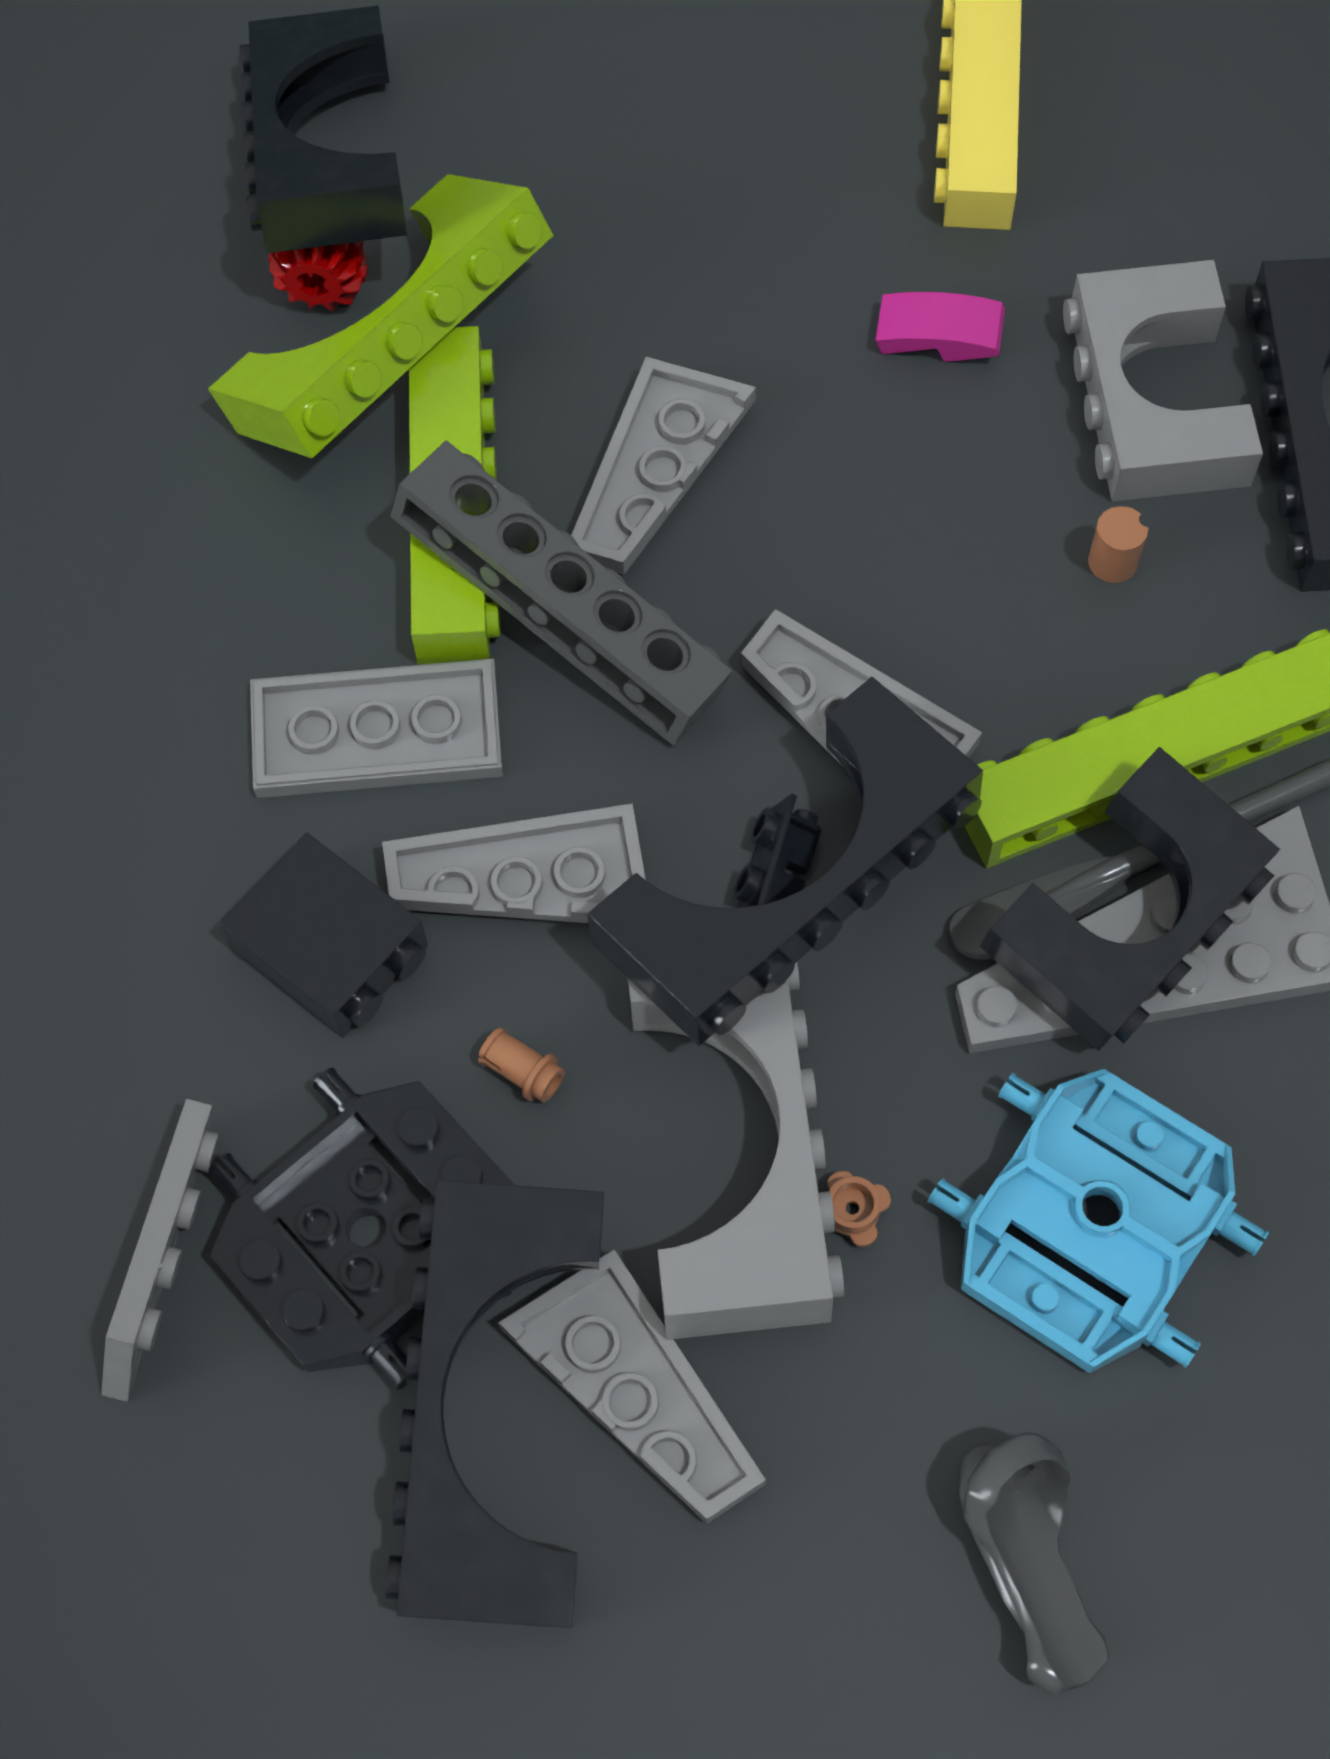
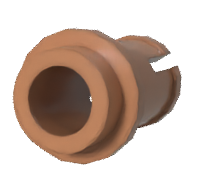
[478,1027,565,1103]

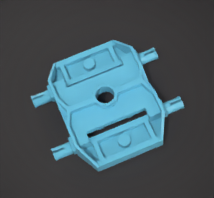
[927,1069,1269,1373]

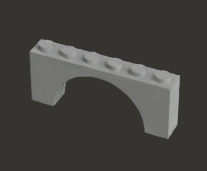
[628,962,844,1340]

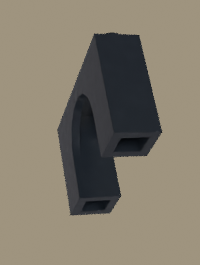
[979,746,1280,1051]

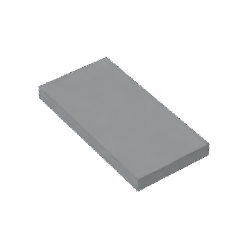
[250,658,503,798]

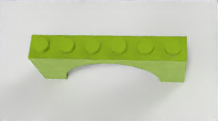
[208,174,554,458]

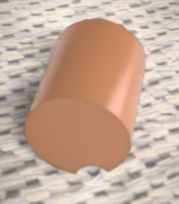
[1088,506,1149,583]

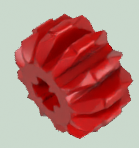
[268,241,368,312]

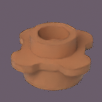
[827,1171,891,1247]

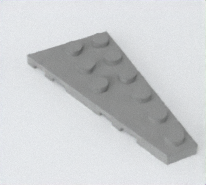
[955,806,1330,1054]

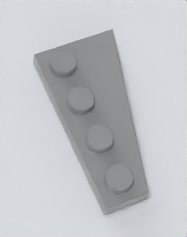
[498,1250,766,1524]

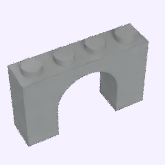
[1063,260,1263,502]

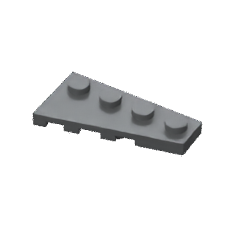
[571,357,756,575]
[741,609,982,765]
[382,803,646,923]
[101,1099,220,1402]

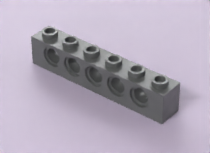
[390,440,733,746]

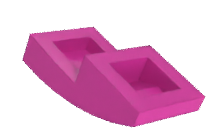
[875,292,1005,362]

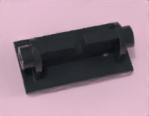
[733,793,821,908]

